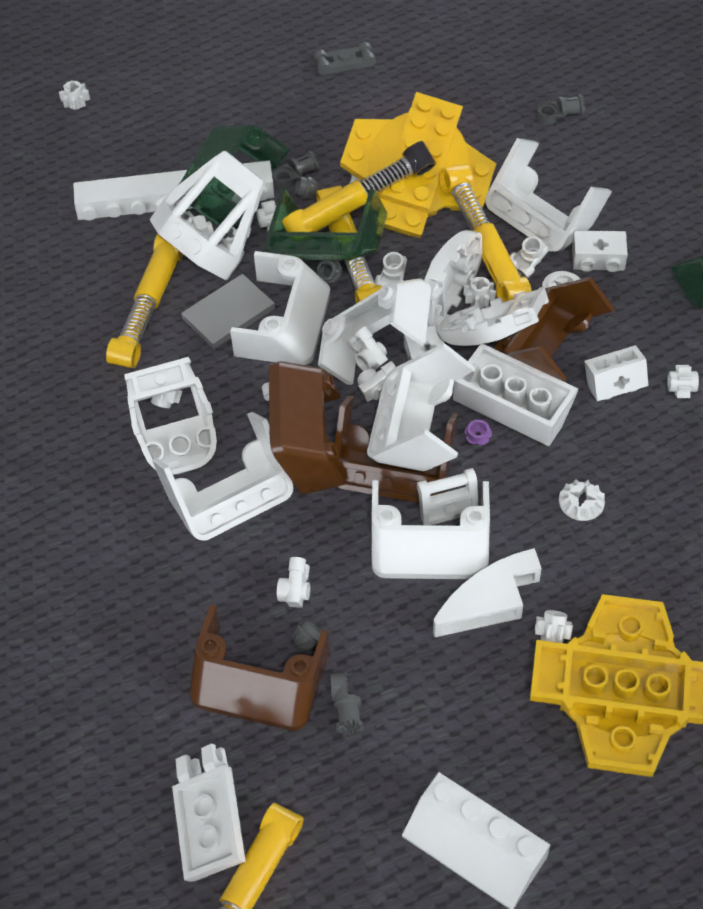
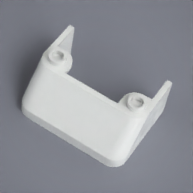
[486,138,612,252]
[230,251,330,365]
[318,278,431,385]
[367,343,475,471]
[152,412,293,540]
[372,480,490,579]

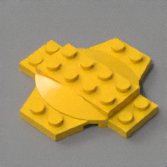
[340,92,496,239]
[530,594,703,777]

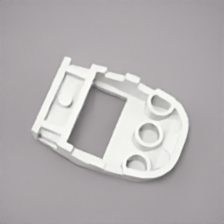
[424,230,482,330]
[437,287,549,346]
[124,357,217,475]

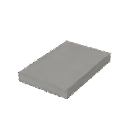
[181,274,275,349]

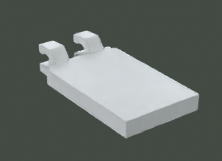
[172,744,245,882]

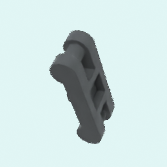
[313,42,376,75]

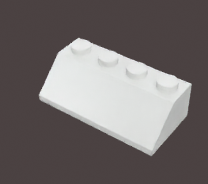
[453,344,578,446]
[402,772,550,909]

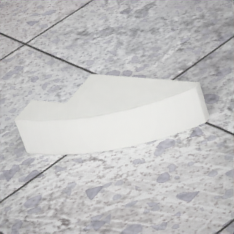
[433,548,542,637]

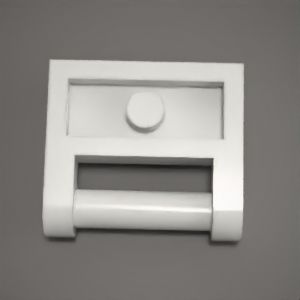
[417,468,478,526]

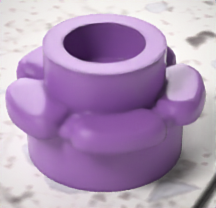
[465,420,492,446]

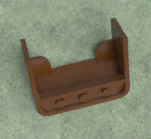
[493,277,615,382]
[269,361,344,494]
[334,395,458,503]
[190,605,329,731]

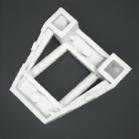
[150,151,265,280]

